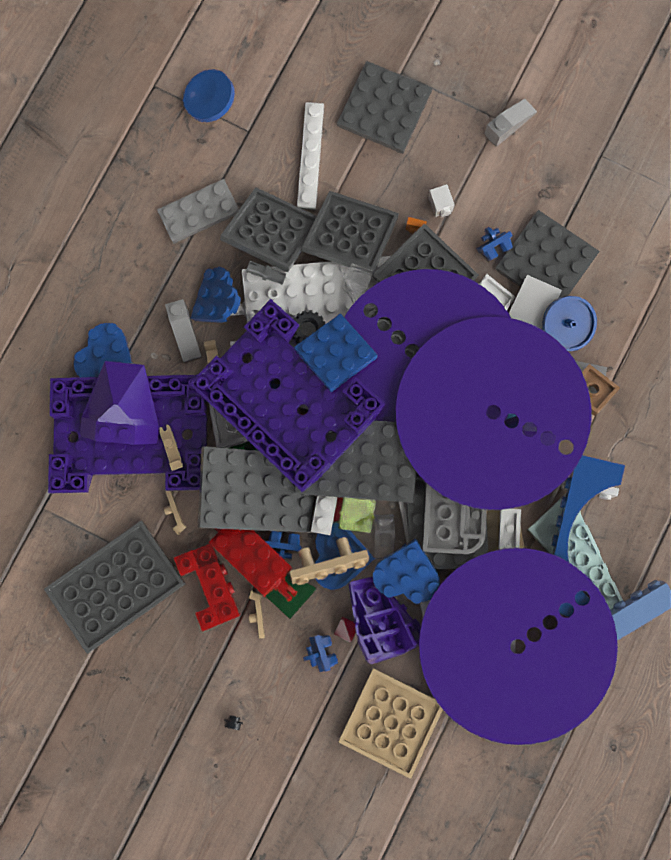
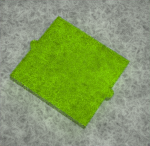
[338,498,376,533]

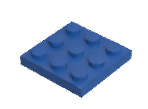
[294,313,377,392]

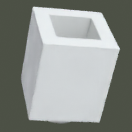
[428,185,454,217]

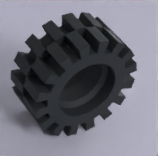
[292,310,326,344]

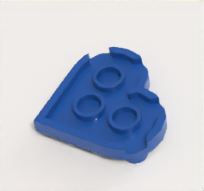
[190,267,241,323]
[74,323,133,377]
[315,523,375,590]
[373,539,440,604]

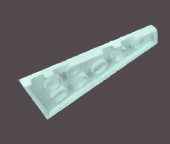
[527,494,623,610]

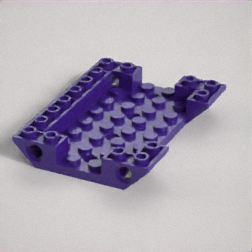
[190,299,385,492]
[48,375,207,494]

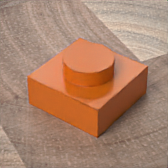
[406,217,427,234]

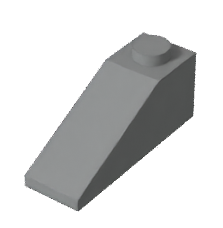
[484,99,537,147]
[165,299,202,363]

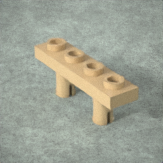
[290,537,369,585]

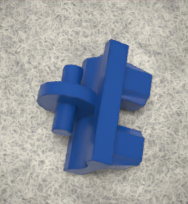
[476,227,513,261]
[266,531,302,559]
[303,635,338,672]

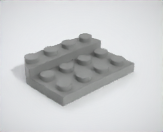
[423,484,486,555]

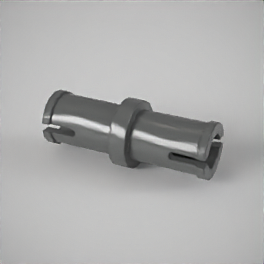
[246,260,286,285]

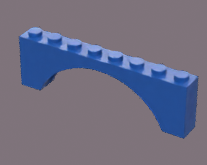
[551,455,625,617]

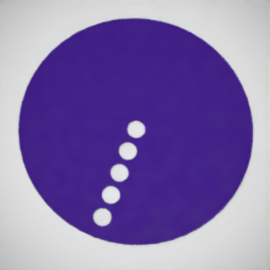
[338,269,511,422]
[396,317,592,510]
[419,548,618,745]

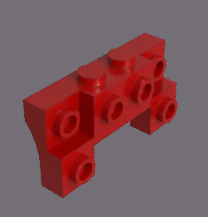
[174,544,241,632]

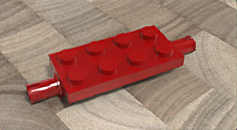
[209,528,297,601]

